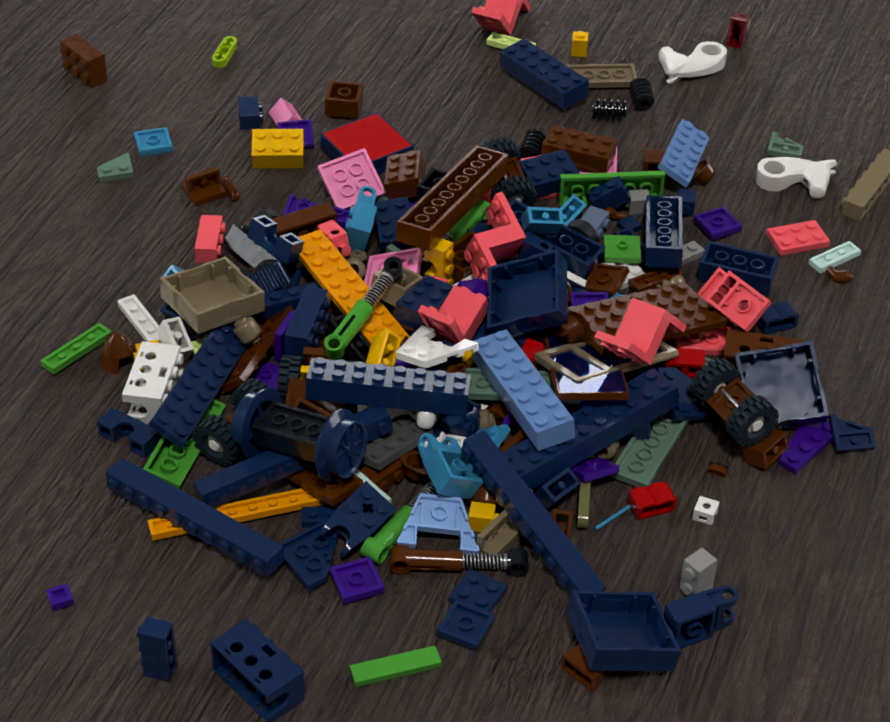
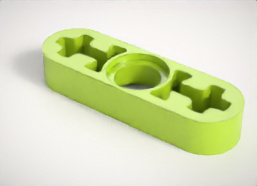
[212,36,237,68]

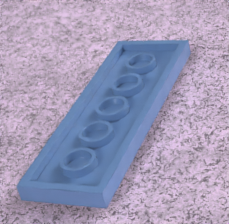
[658,119,709,187]

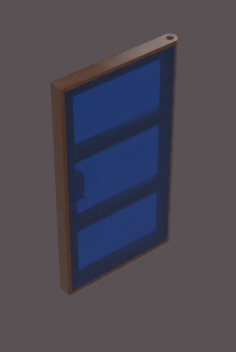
[543,336,629,400]

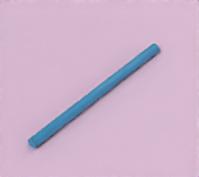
[594,505,631,530]

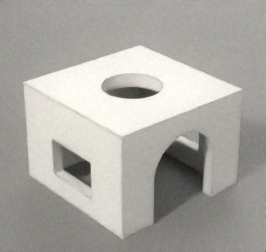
[692,496,720,525]

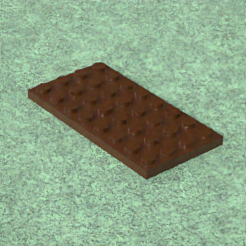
[568,283,728,355]

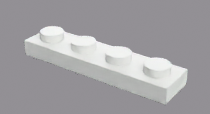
[117,294,161,343]

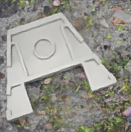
[396,325,479,368]

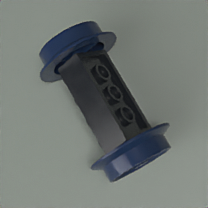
[231,388,367,482]

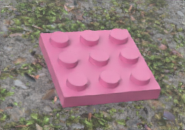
[317,148,386,210]
[364,248,423,288]

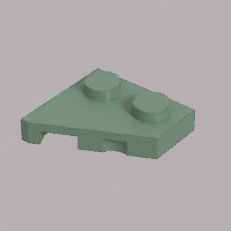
[767,131,804,158]
[97,153,134,182]

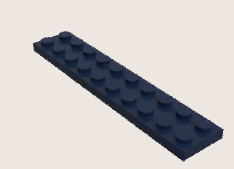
[148,321,248,449]

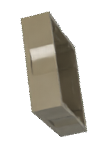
[160,256,265,334]

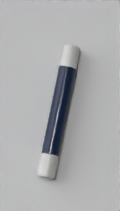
[289,262,304,288]

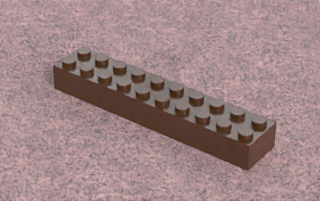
[396,145,508,251]

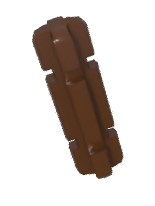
[220,176,240,201]

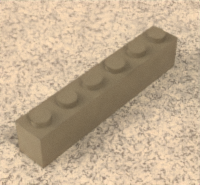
[840,148,890,221]

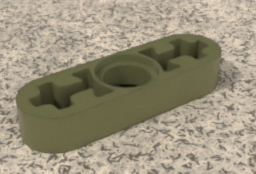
[577,480,591,529]

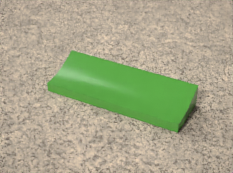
[557,171,665,206]
[143,399,226,489]

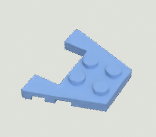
[396,493,479,555]

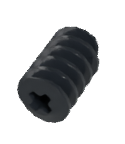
[630,78,654,111]
[592,99,626,121]
[519,129,546,159]

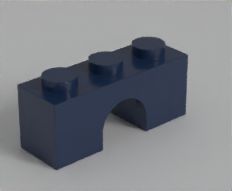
[247,215,304,264]
[97,407,160,459]

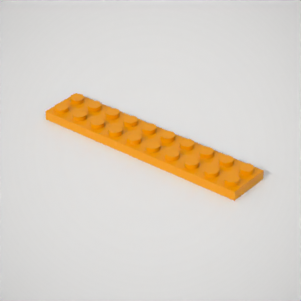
[299,229,410,345]

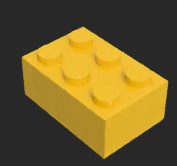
[251,129,304,169]

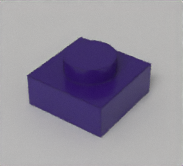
[46,584,74,611]

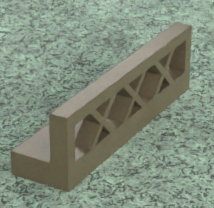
[477,489,533,556]

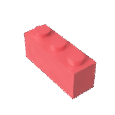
[194,215,226,263]

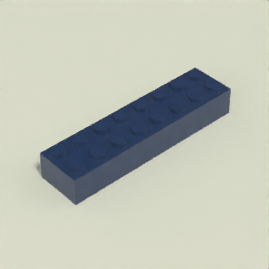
[305,357,471,416]

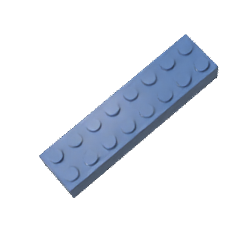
[472,329,575,451]

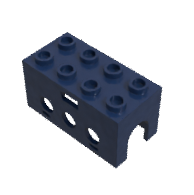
[210,619,305,722]

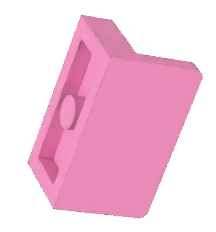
[269,98,302,127]

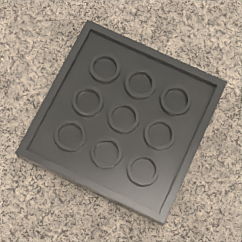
[361,416,433,470]

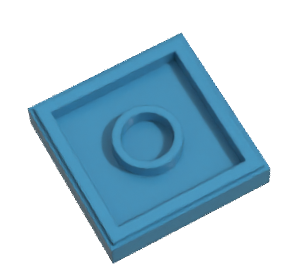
[134,127,173,157]

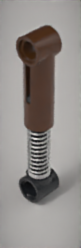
[390,544,529,577]

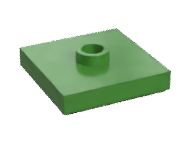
[603,235,641,264]

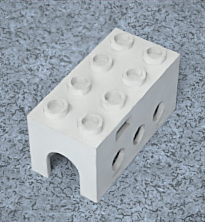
[122,341,185,425]

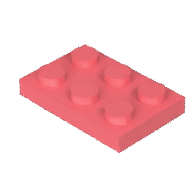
[766,220,830,256]

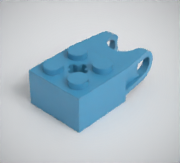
[344,186,377,251]
[418,433,483,499]

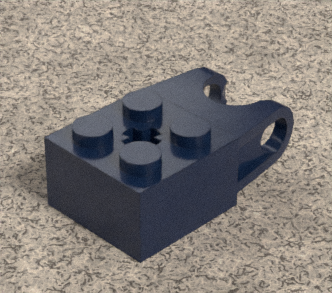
[319,481,397,558]
[664,586,738,649]

